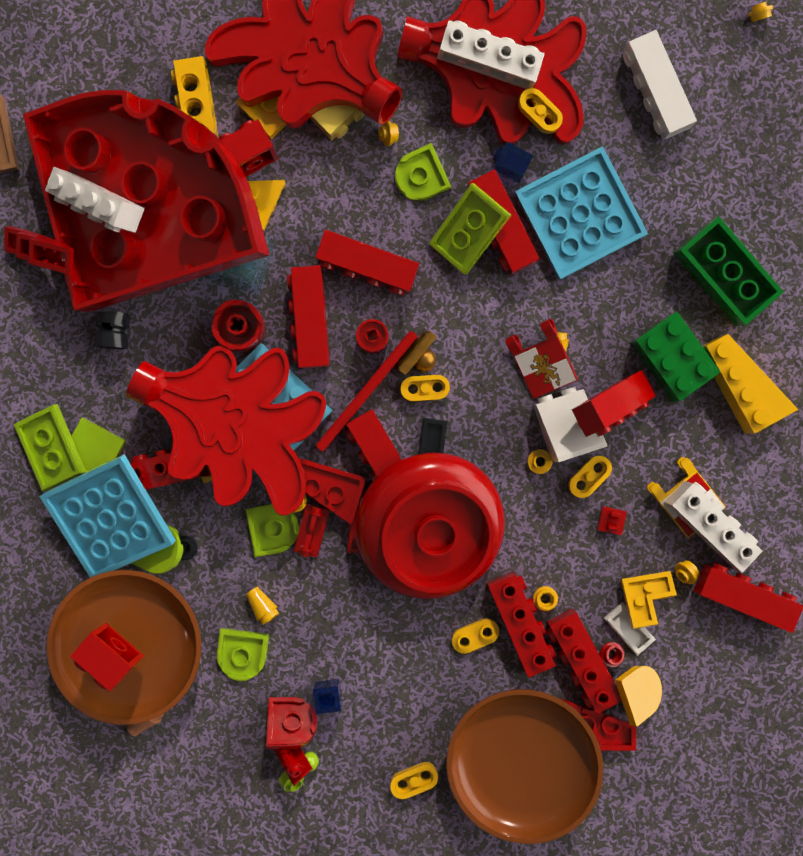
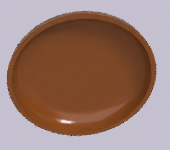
[47,570,201,725]
[447,689,603,844]

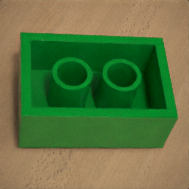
[630,311,721,402]

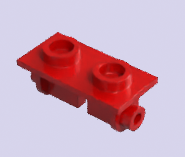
[294,504,330,558]
[274,747,313,786]

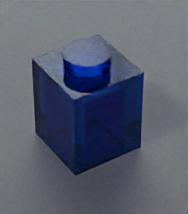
[492,142,534,183]
[313,679,343,714]

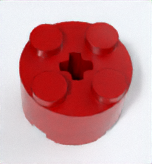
[212,300,266,352]

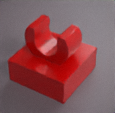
[596,506,627,535]

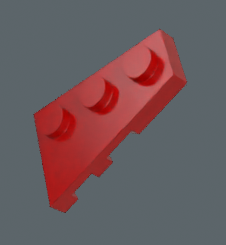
[299,458,366,526]
[561,698,636,751]

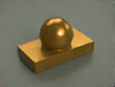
[395,330,437,375]

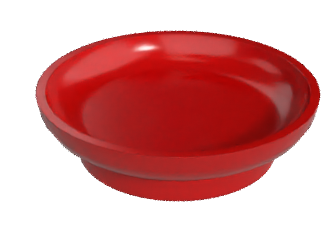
[355,453,505,599]

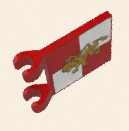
[505,319,578,399]

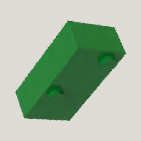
[673,216,784,326]

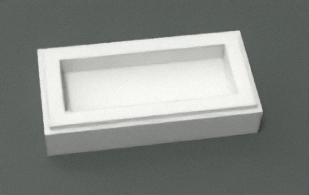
[604,602,656,656]

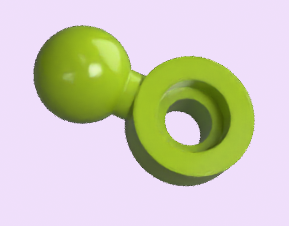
[278,751,319,792]

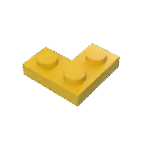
[621,571,677,630]

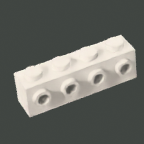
[437,20,545,89]
[623,30,697,140]
[45,167,145,233]
[664,481,763,573]

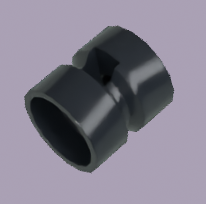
[94,311,130,349]

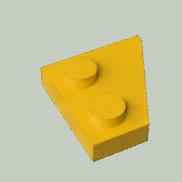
[248,180,286,231]

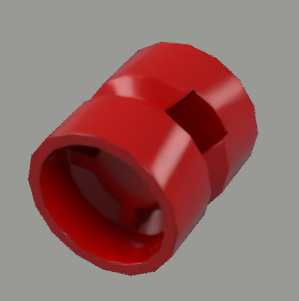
[356,319,389,354]

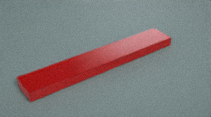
[316,331,418,452]

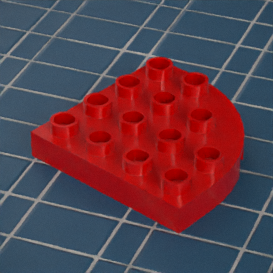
[23,90,270,312]

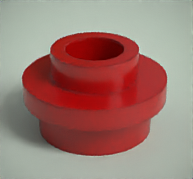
[600,642,624,667]

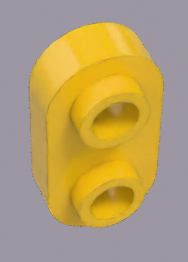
[518,88,563,134]
[401,375,450,401]
[568,456,612,498]
[452,618,499,654]
[390,762,438,799]

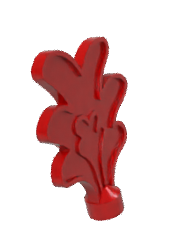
[205,0,402,128]
[397,0,587,146]
[126,346,326,516]

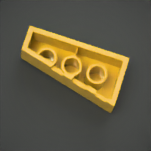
[702,334,798,434]

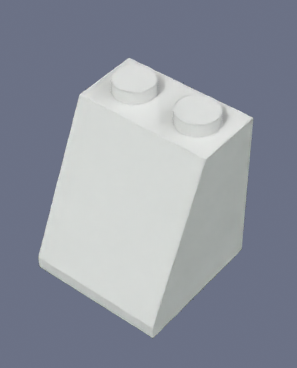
[533,387,607,462]

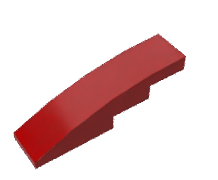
[4,226,74,275]

